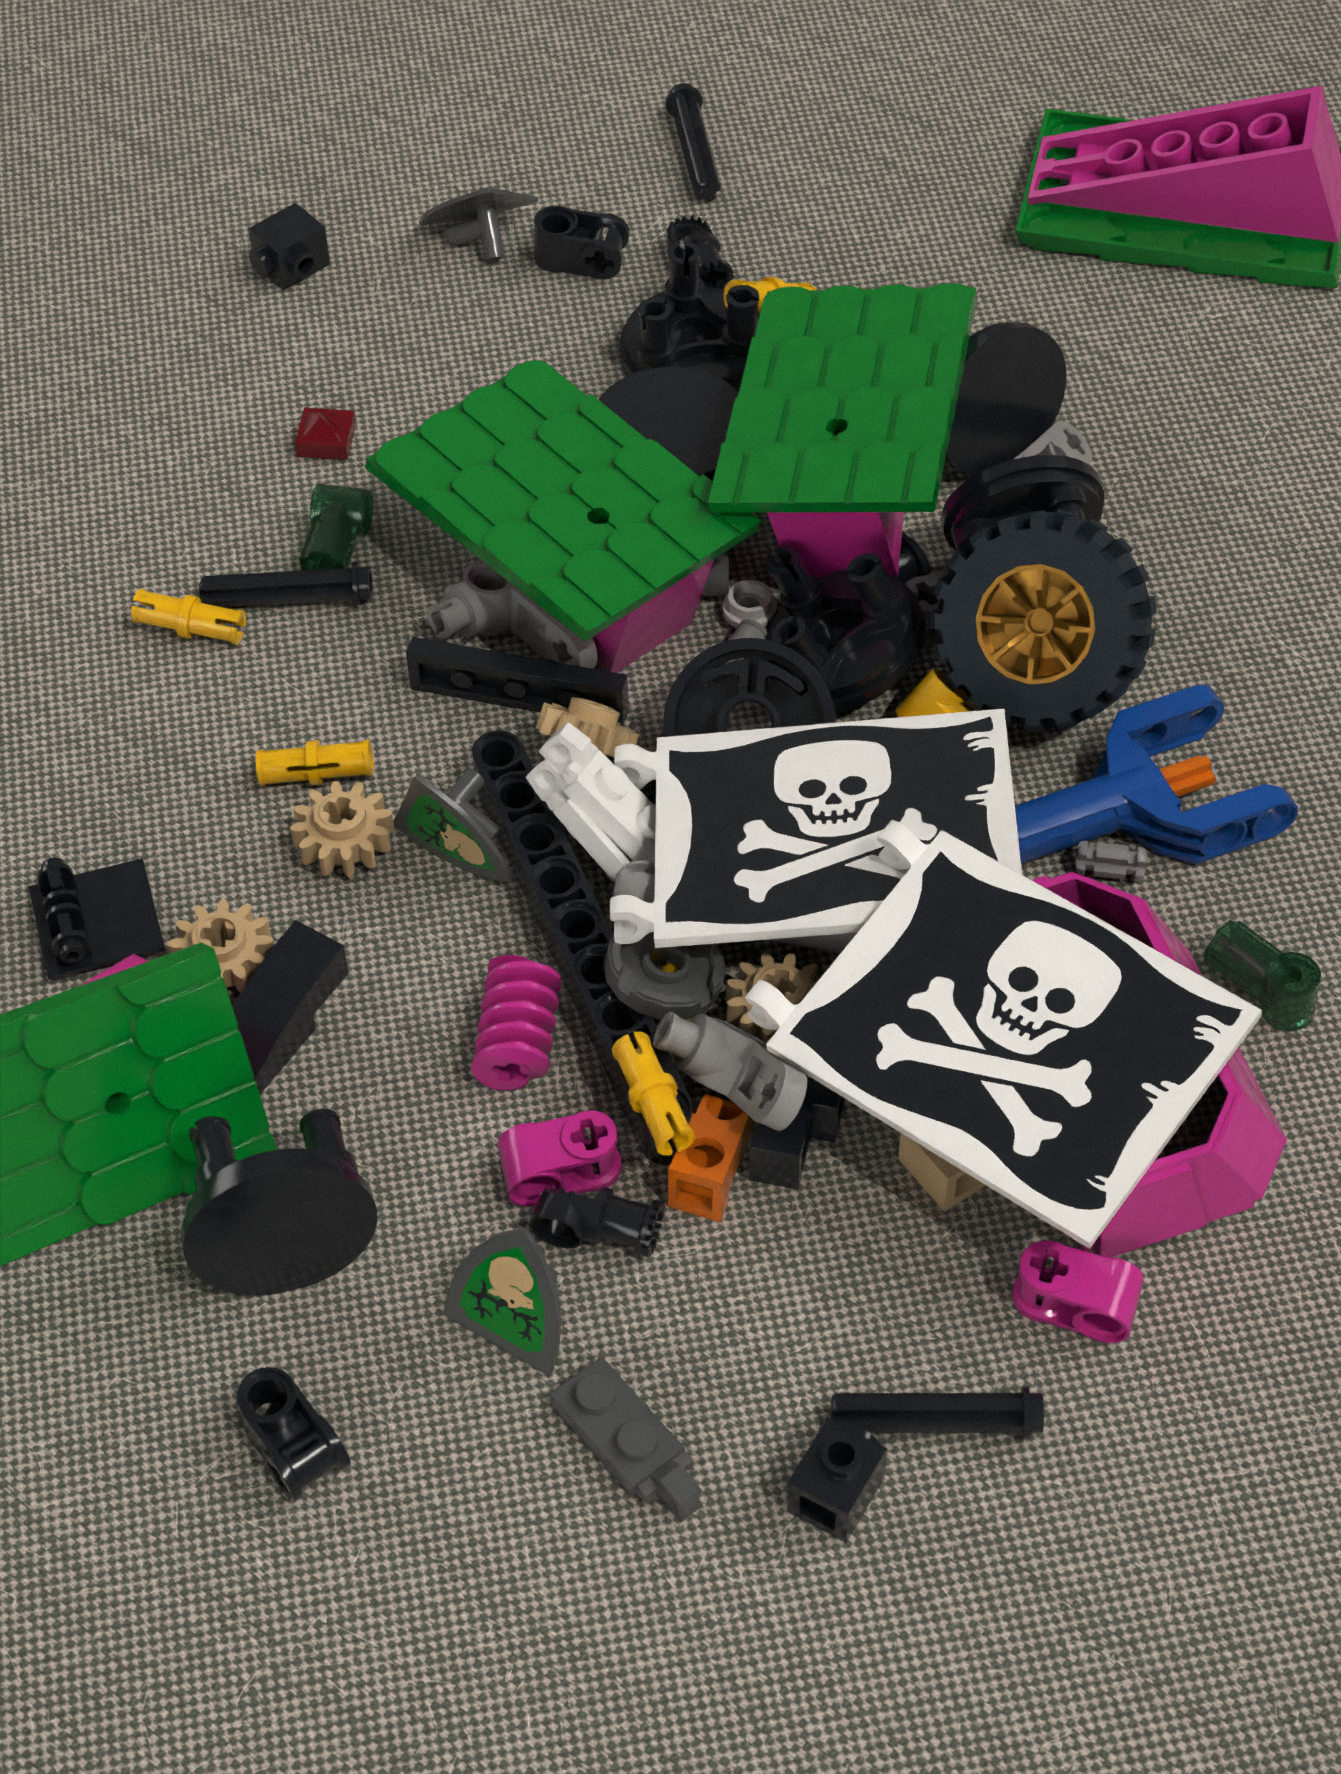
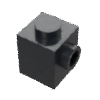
[248,203,330,291]
[787,1418,887,1543]

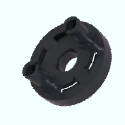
[663,638,837,737]

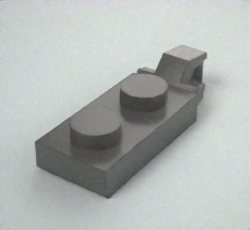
[550,1356,702,1522]

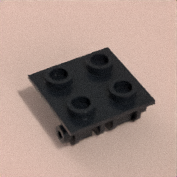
[28,857,166,980]

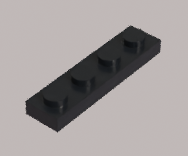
[406,637,629,726]

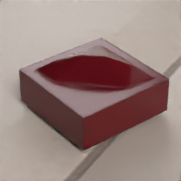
[295,408,356,460]

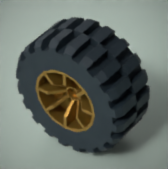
[930,510,1157,732]

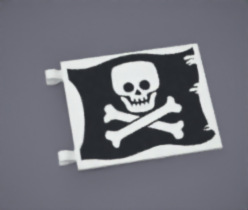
[610,709,1022,948]
[744,820,1262,1249]

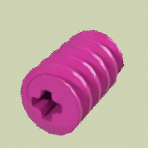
[471,955,562,1091]

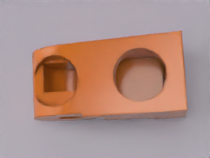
[667,1094,754,1222]

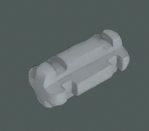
[1075,841,1147,881]

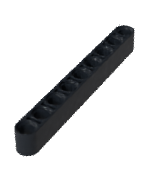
[472,730,693,1165]

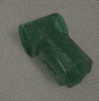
[299,483,374,571]
[1204,920,1321,1032]

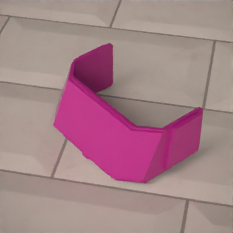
[1032,872,1287,1257]

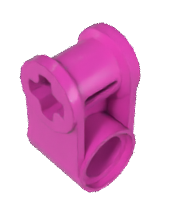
[497,1110,622,1207]
[1012,1240,1144,1343]

